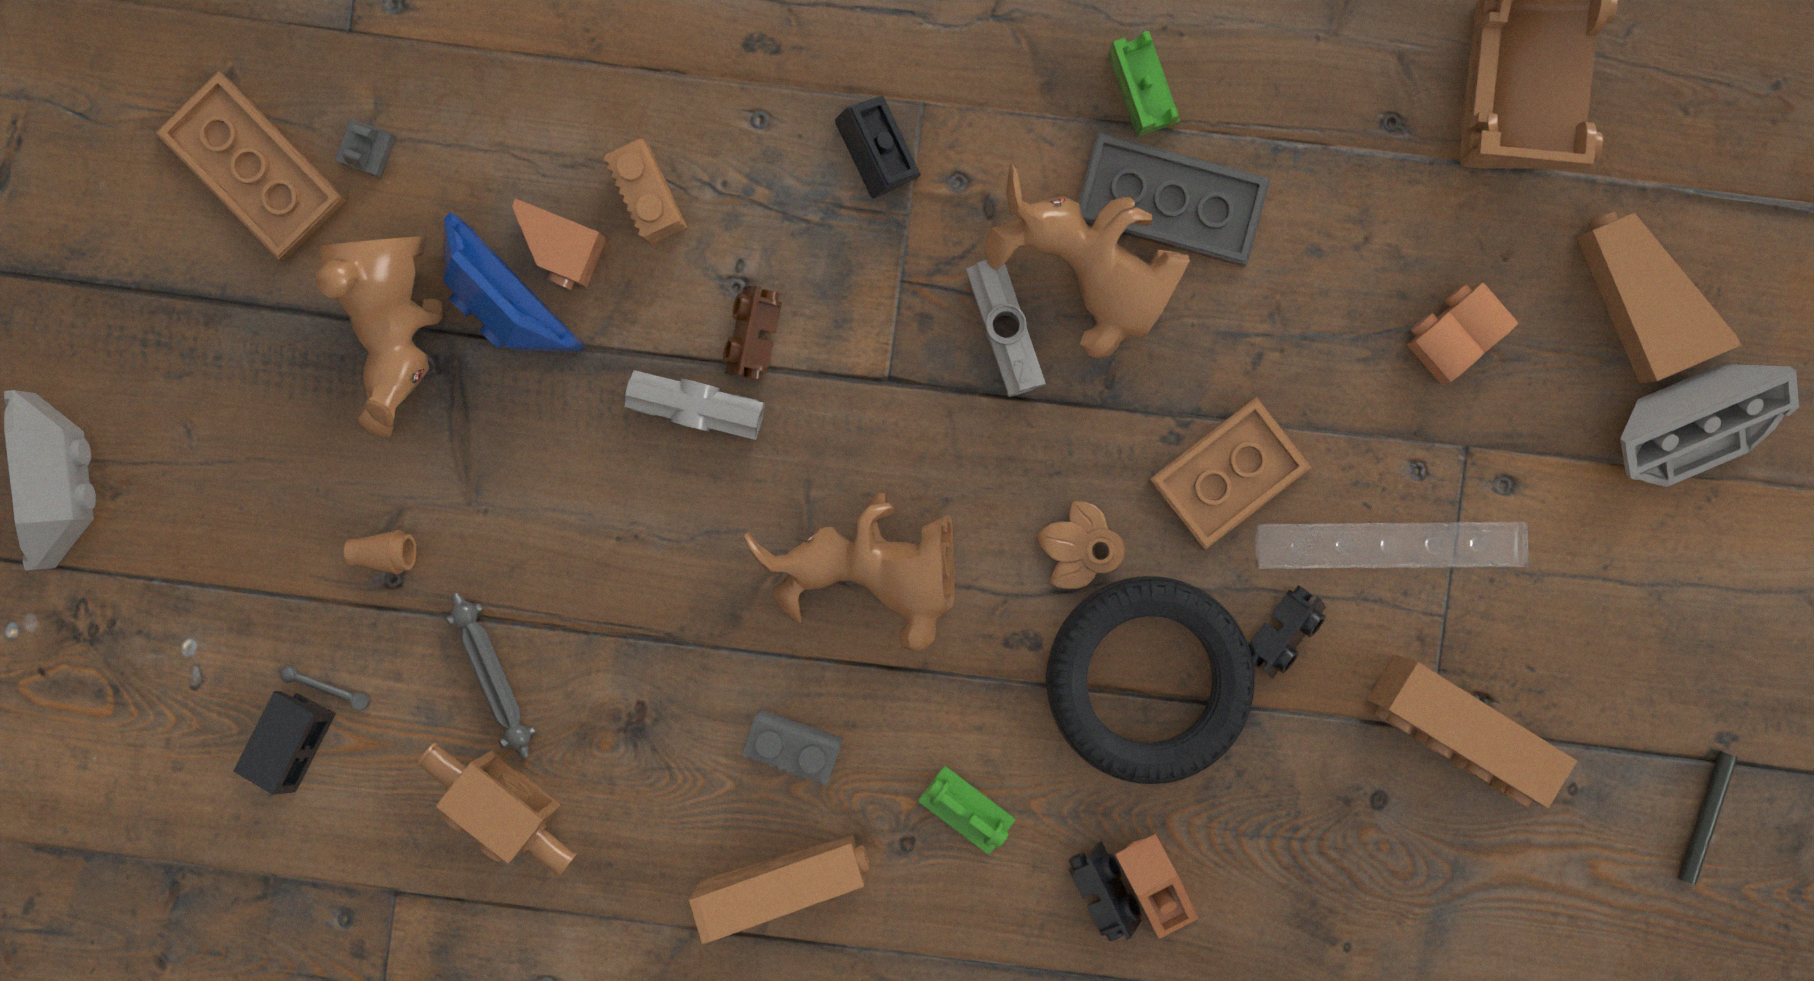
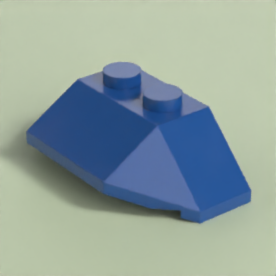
[443,212,585,352]

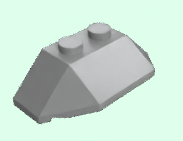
[1620,364,1799,487]
[4,390,96,571]

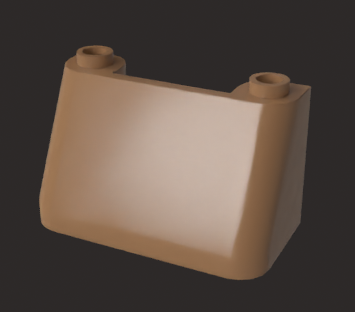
[1460,0,1618,169]

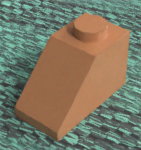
[512,198,607,290]
[1115,834,1198,939]

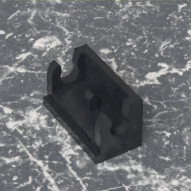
[233,691,336,795]

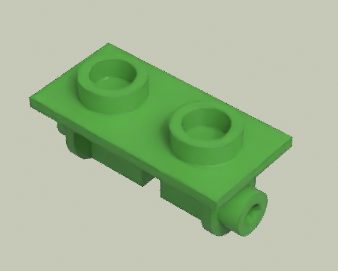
[918,765,1016,855]

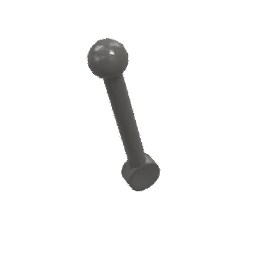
[280,665,370,710]

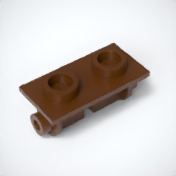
[723,286,782,380]

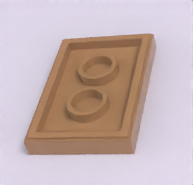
[1149,397,1312,550]

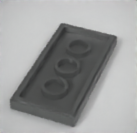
[1078,132,1270,267]

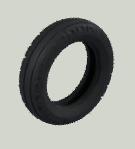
[1046,576,1255,784]

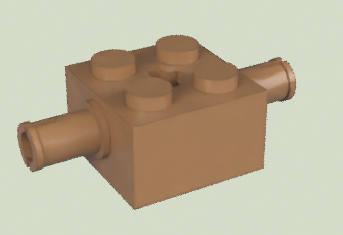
[416,742,577,877]

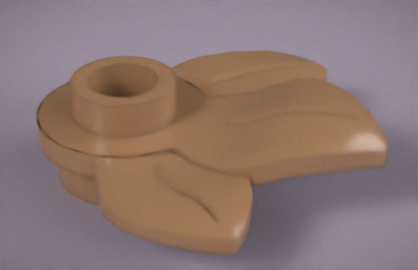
[1037,501,1126,589]

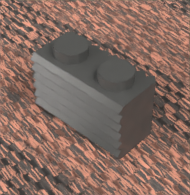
[742,709,844,786]

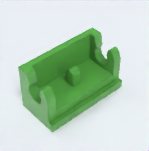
[1108,31,1180,137]

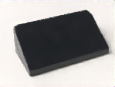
[835,96,921,198]

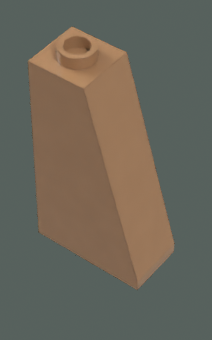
[1577,211,1741,384]
[689,835,871,944]

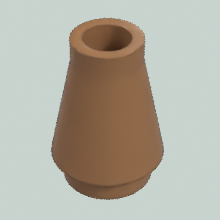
[344,530,416,574]

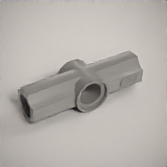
[966,260,1046,397]
[624,370,765,440]

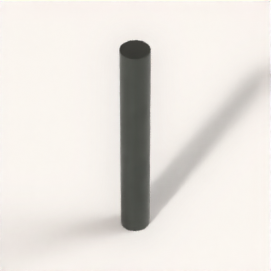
[1678,751,1738,885]

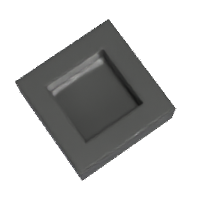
[335,119,397,179]

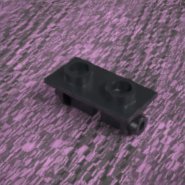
[1248,585,1326,678]
[1069,841,1141,941]

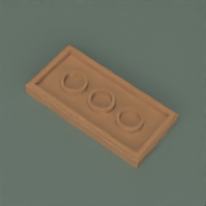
[156,71,347,262]

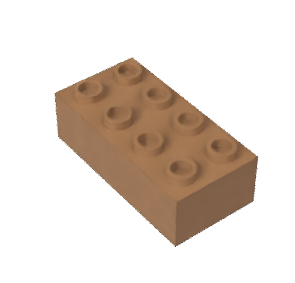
[1366,654,1577,808]

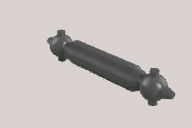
[445,593,535,759]

